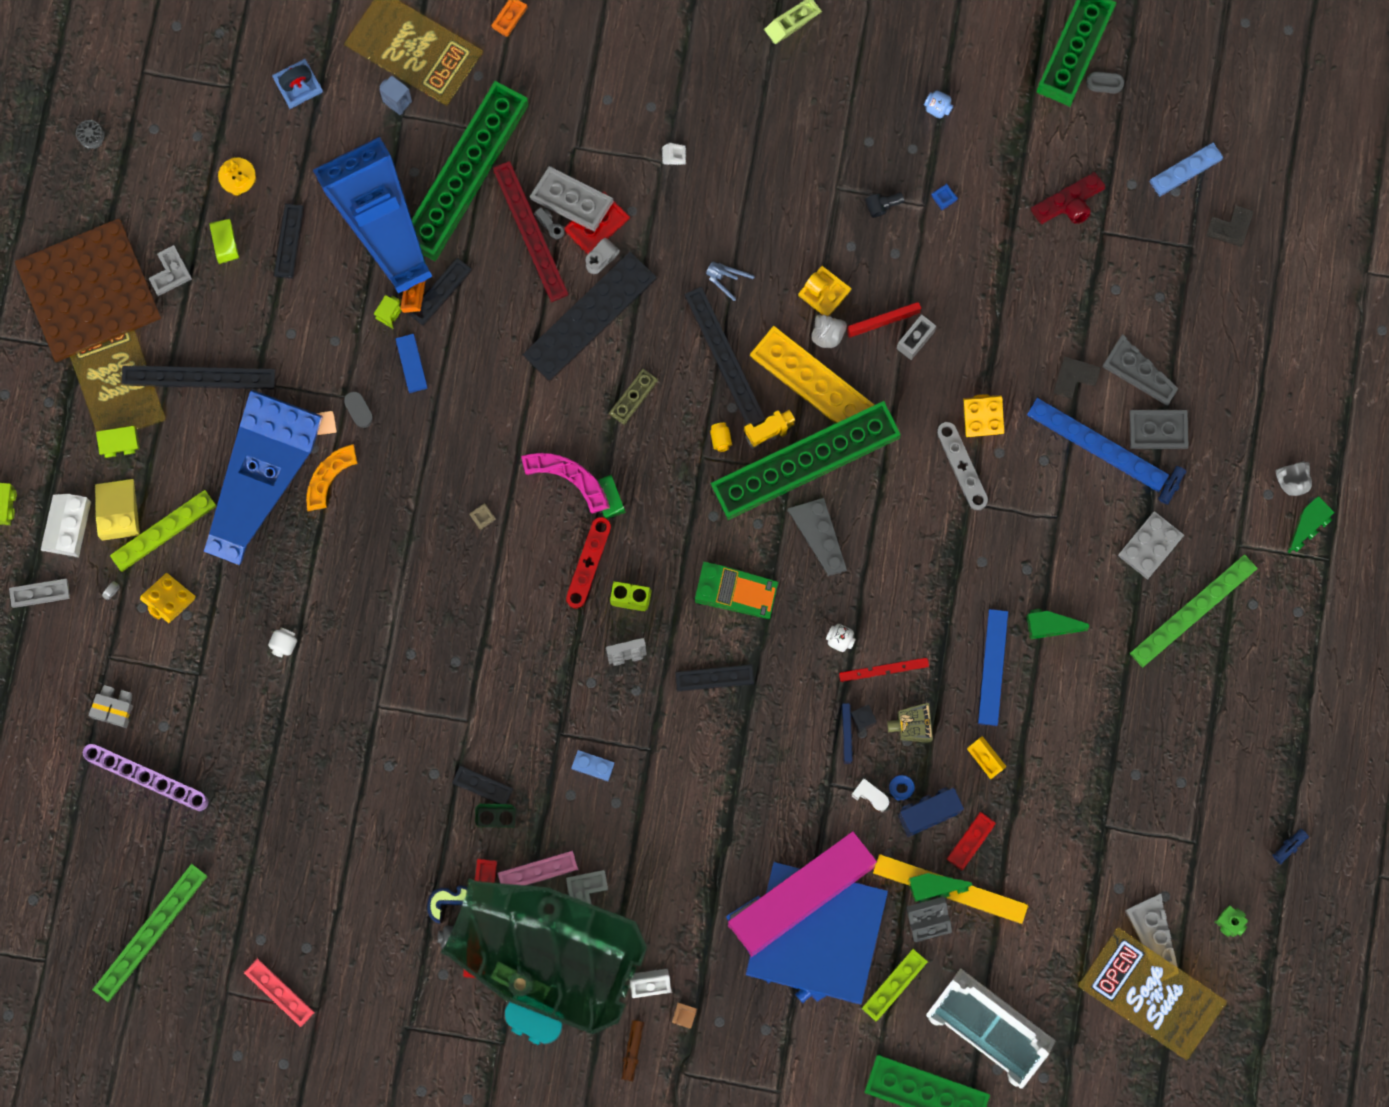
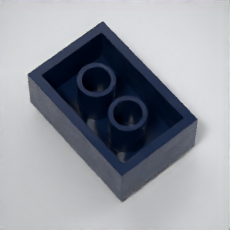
[898,787,964,837]

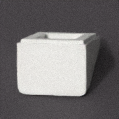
[663,143,686,165]

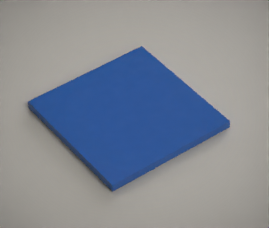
[746,862,888,1005]

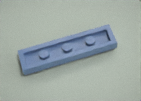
[1150,143,1223,197]

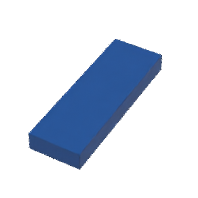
[395,334,428,393]

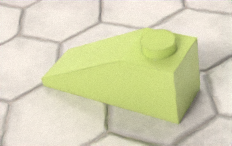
[764,0,822,44]

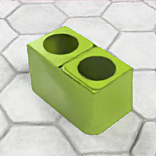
[209,219,239,264]
[610,581,651,611]

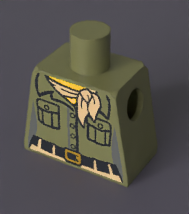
[887,703,933,743]

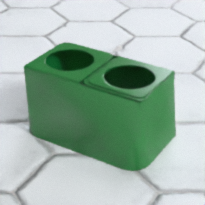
[597,475,626,519]

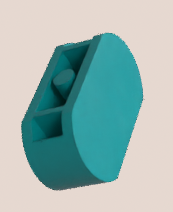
[505,996,562,1045]

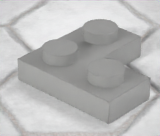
[149,245,192,296]
[566,870,608,917]

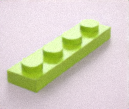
[862,949,928,1022]

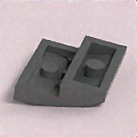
[907,897,952,943]

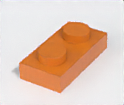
[491,0,527,37]
[400,281,426,313]

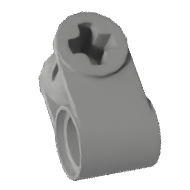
[586,238,620,274]

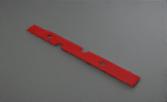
[839,658,929,682]

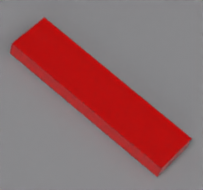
[847,302,921,338]

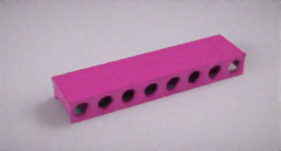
[728,832,877,957]

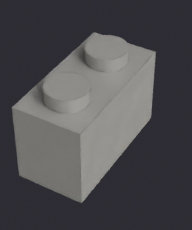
[897,314,936,360]

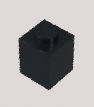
[851,704,877,733]

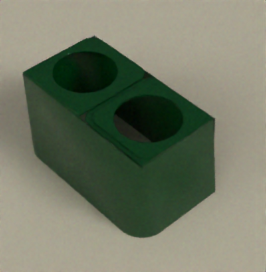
[475,804,515,828]

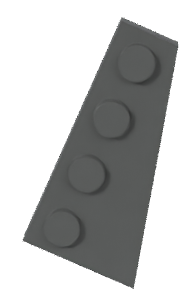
[1102,334,1178,406]
[787,498,847,576]

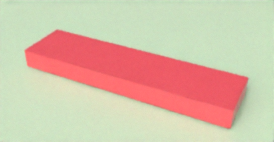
[244,959,315,1027]

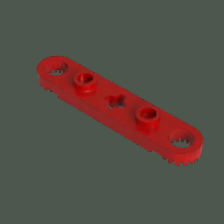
[566,517,611,609]

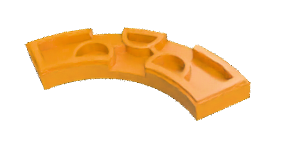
[306,444,358,511]

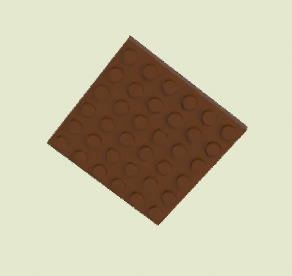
[14,218,162,362]

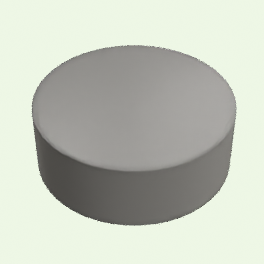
[102,581,119,600]

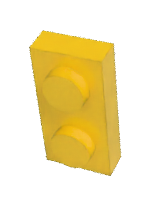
[967,736,1006,779]

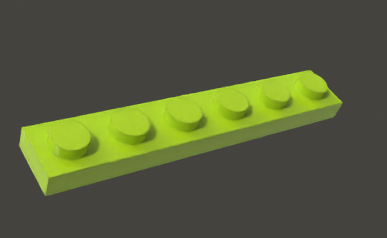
[110,490,217,572]

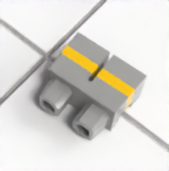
[88,685,133,728]

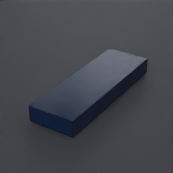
[842,703,852,764]

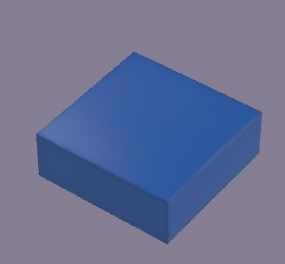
[931,184,958,210]

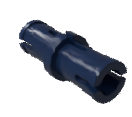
[1158,466,1187,505]
[1272,828,1309,864]

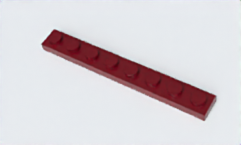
[493,161,568,302]

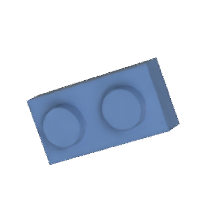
[571,750,615,782]

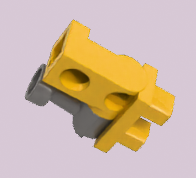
[744,410,795,449]

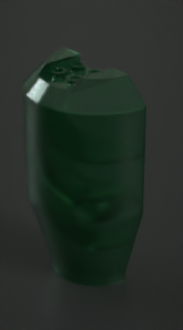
[440,879,647,1035]

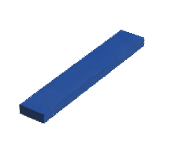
[978,609,1008,726]

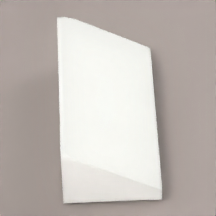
[629,969,671,998]

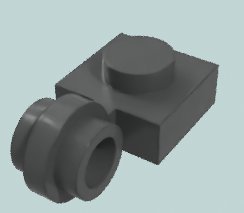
[533,208,564,239]

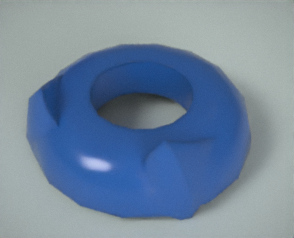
[889,775,915,801]

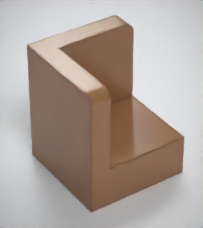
[672,1003,697,1029]

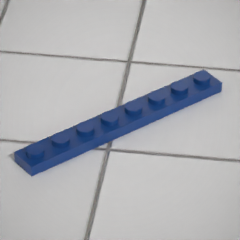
[1027,398,1169,492]

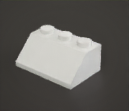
[41,494,91,557]

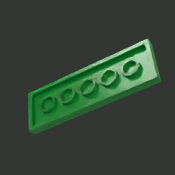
[864,1055,990,1107]

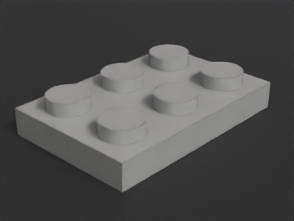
[1118,511,1184,580]
[606,638,647,666]

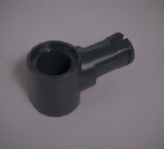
[865,192,904,218]

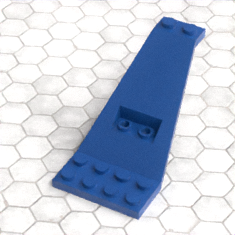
[313,137,432,293]
[204,390,323,565]

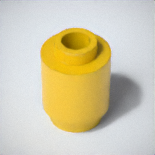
[710,423,732,452]

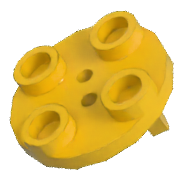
[218,158,256,195]

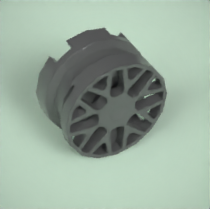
[76,120,105,149]

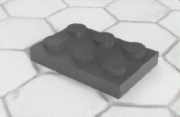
[1129,410,1188,449]

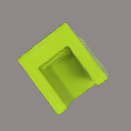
[374,295,402,329]

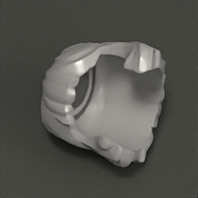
[812,315,847,348]
[1276,461,1312,496]

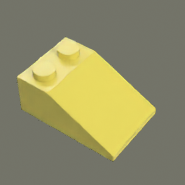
[95,479,140,541]

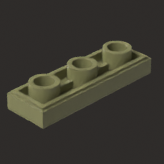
[609,369,658,425]

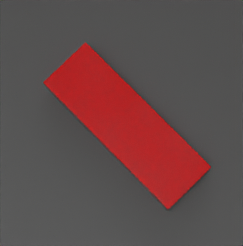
[946,812,996,871]

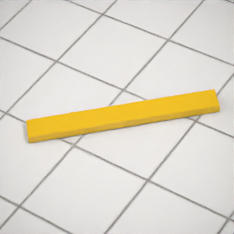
[873,854,1028,924]

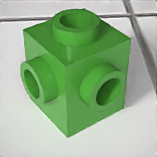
[1215,905,1248,937]

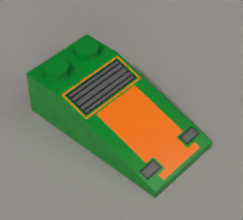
[695,562,778,619]

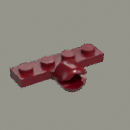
[1031,172,1105,225]

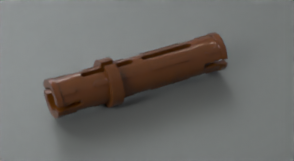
[621,1020,644,1082]

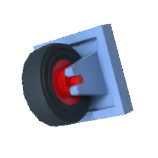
[272,59,323,109]

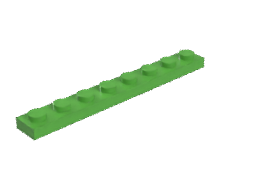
[1130,554,1258,668]
[92,864,208,1002]

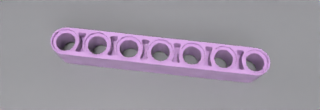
[83,744,209,811]

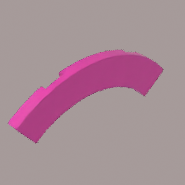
[521,453,610,513]

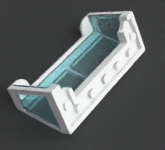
[926,968,1056,1088]

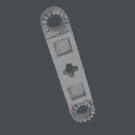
[937,422,988,511]

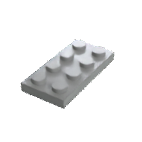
[530,166,614,232]

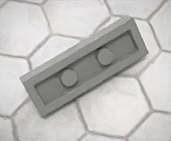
[9,579,70,608]

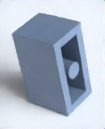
[379,75,412,115]

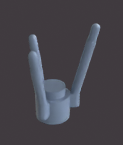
[706,261,755,301]

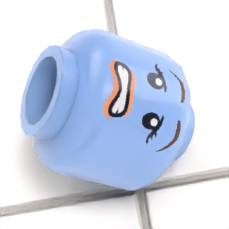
[924,90,953,118]

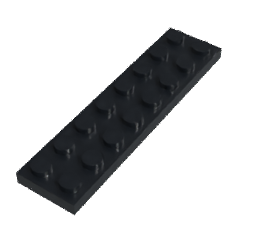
[523,252,657,382]

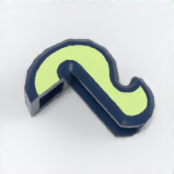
[427,886,473,924]

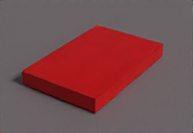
[564,191,630,254]

